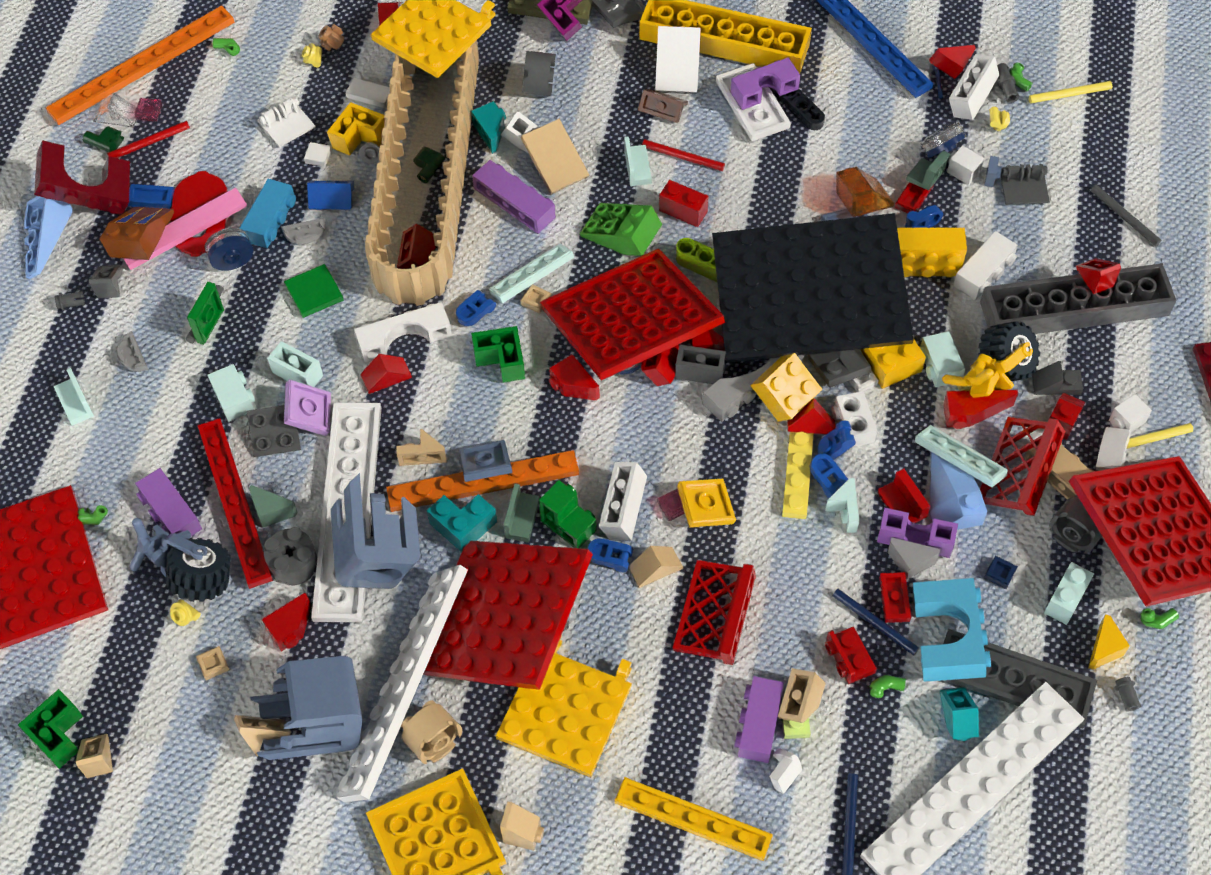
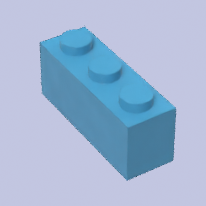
[239,179,296,248]

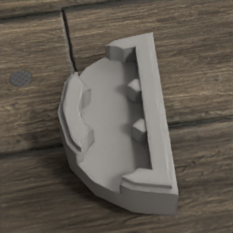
[281,218,326,244]
[116,331,148,372]

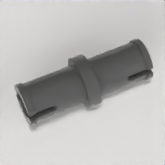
[997,63,1019,103]

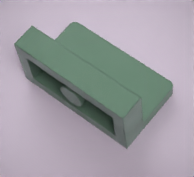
[906,151,950,190]
[504,484,540,543]

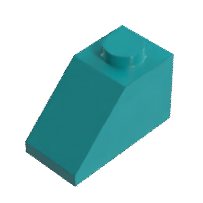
[471,101,506,153]
[940,687,979,741]

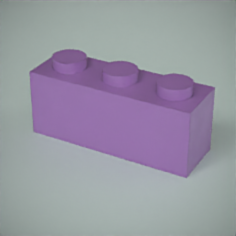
[135,468,202,536]
[734,676,784,763]

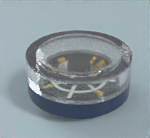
[920,121,967,158]
[205,228,254,271]

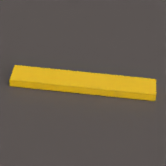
[615,777,773,861]

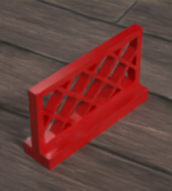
[980,417,1066,516]
[673,560,756,665]

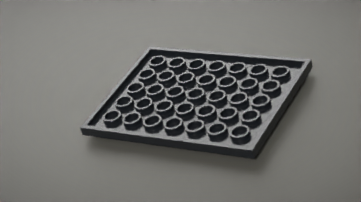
[712,213,914,363]

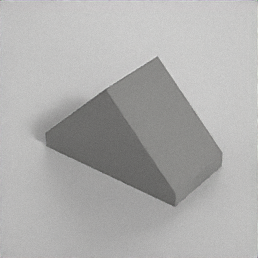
[888,537,940,579]

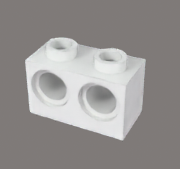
[832,391,877,447]

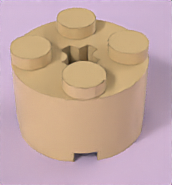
[401,700,462,764]

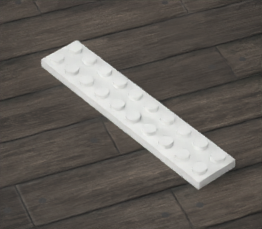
[311,403,381,622]
[336,565,468,802]
[860,682,1084,875]

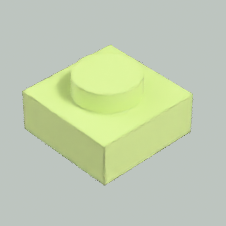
[782,718,811,739]

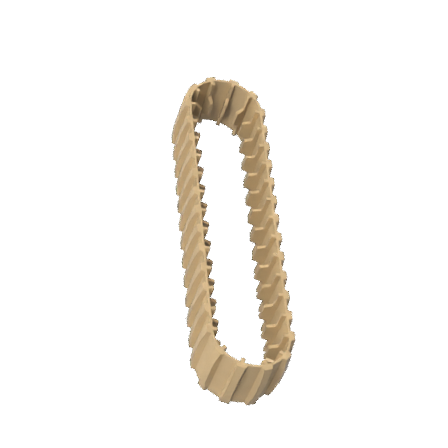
[365,40,479,306]

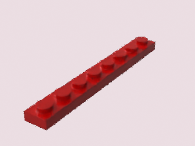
[197,418,273,589]

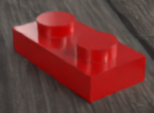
[879,572,911,623]

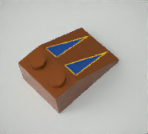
[100,207,174,260]

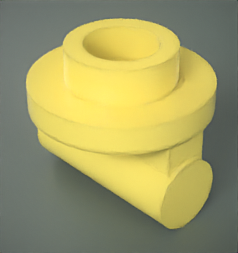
[301,43,322,68]
[989,107,1010,131]
[170,599,201,626]

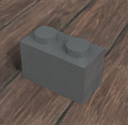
[675,345,726,384]

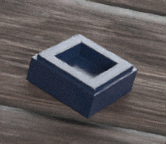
[984,555,1018,589]

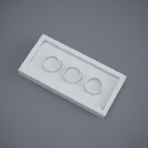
[716,63,791,141]

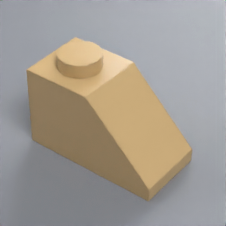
[778,668,826,723]
[500,801,544,851]

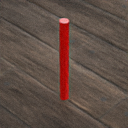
[107,121,190,158]
[642,139,725,172]

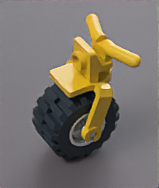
[942,321,1040,398]

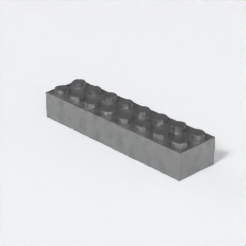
[980,263,1177,334]

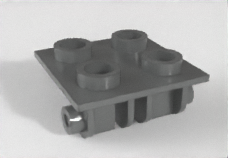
[1000,164,1050,205]
[247,405,301,457]

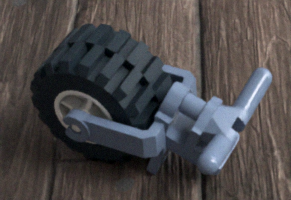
[129,518,231,602]

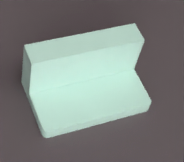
[624,137,652,186]
[54,368,94,426]

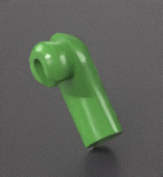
[213,38,240,56]
[1010,62,1033,92]
[1140,608,1179,629]
[870,675,906,698]

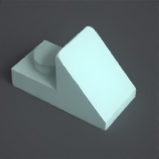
[825,478,859,533]

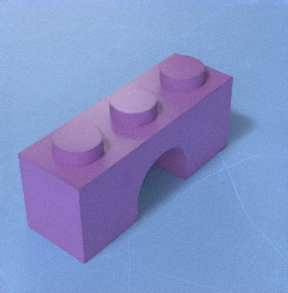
[730,58,800,110]
[877,508,958,558]

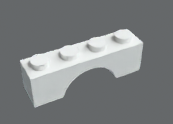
[354,302,452,363]

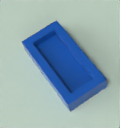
[128,184,174,209]

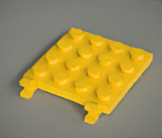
[371,0,496,78]
[496,635,632,778]
[366,768,506,875]

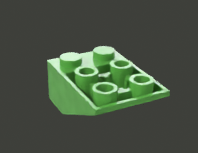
[579,203,662,256]

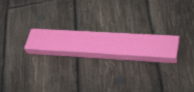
[123,187,247,270]

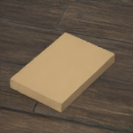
[521,118,589,195]

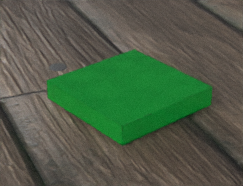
[284,264,344,318]
[187,282,224,345]

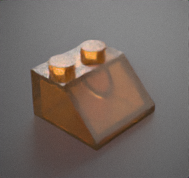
[836,167,894,217]

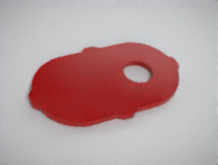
[170,171,228,257]

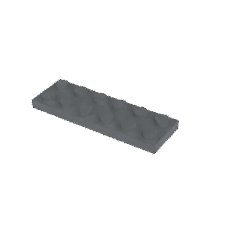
[943,629,1097,729]

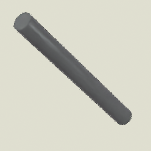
[1091,185,1162,247]

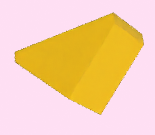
[1088,614,1130,670]

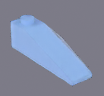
[24,196,72,279]
[929,452,987,530]

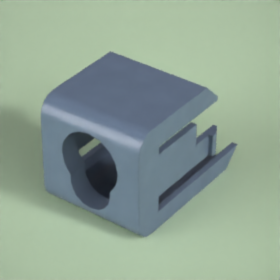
[330,473,420,589]
[250,656,362,760]

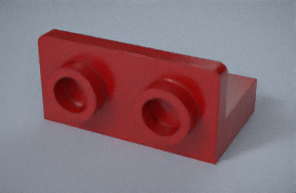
[825,626,877,684]

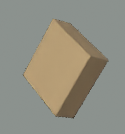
[520,284,551,314]
[196,646,230,681]

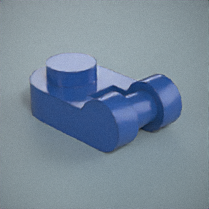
[905,205,943,228]
[456,290,496,326]
[818,420,856,460]
[809,454,848,498]
[588,538,634,572]

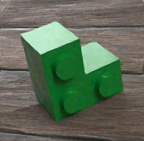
[471,326,525,383]
[539,480,597,548]
[18,689,83,769]

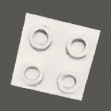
[257,97,316,147]

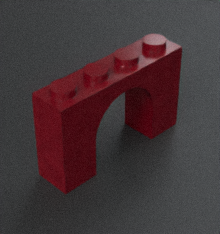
[34,140,130,215]

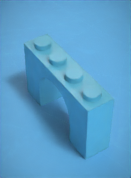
[913,578,991,682]

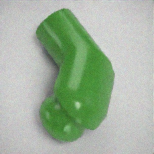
[78,505,108,525]

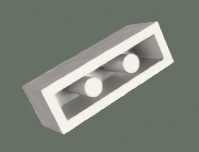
[949,54,999,120]
[953,231,1018,300]
[599,462,647,541]

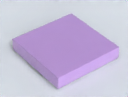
[284,379,331,436]

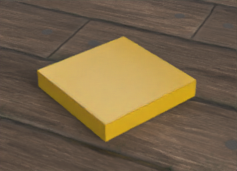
[677,479,736,528]

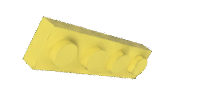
[782,432,814,519]

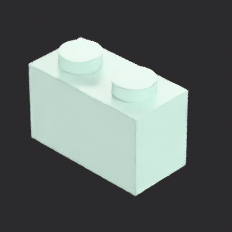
[920,331,965,387]
[267,341,323,387]
[208,364,255,422]
[1044,562,1094,625]

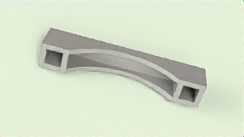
[702,355,805,422]

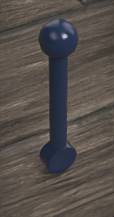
[933,65,943,99]

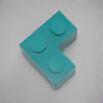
[426,494,497,553]

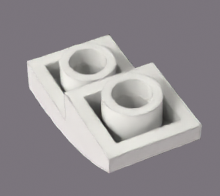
[1096,427,1130,471]

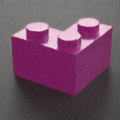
[537,0,582,41]

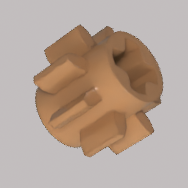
[318,24,344,51]

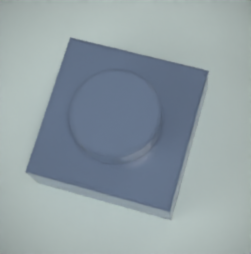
[984,156,1002,187]

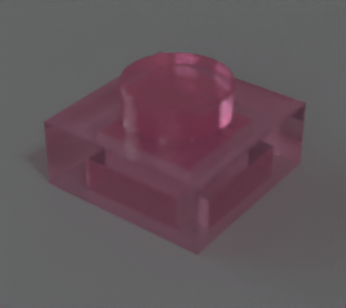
[134,98,162,122]
[657,488,685,521]

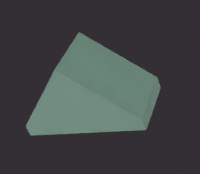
[249,485,298,528]

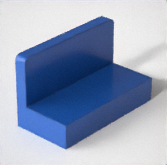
[307,180,355,210]

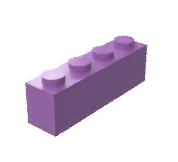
[472,160,556,234]

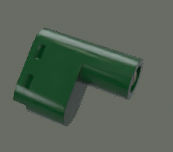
[83,126,124,152]
[413,146,445,183]

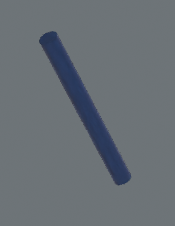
[832,588,919,656]
[842,773,858,875]

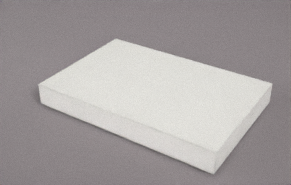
[655,26,700,93]

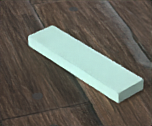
[489,244,574,303]
[915,425,1008,487]

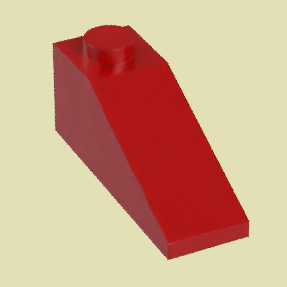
[943,390,1018,429]

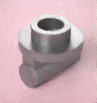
[359,142,380,164]

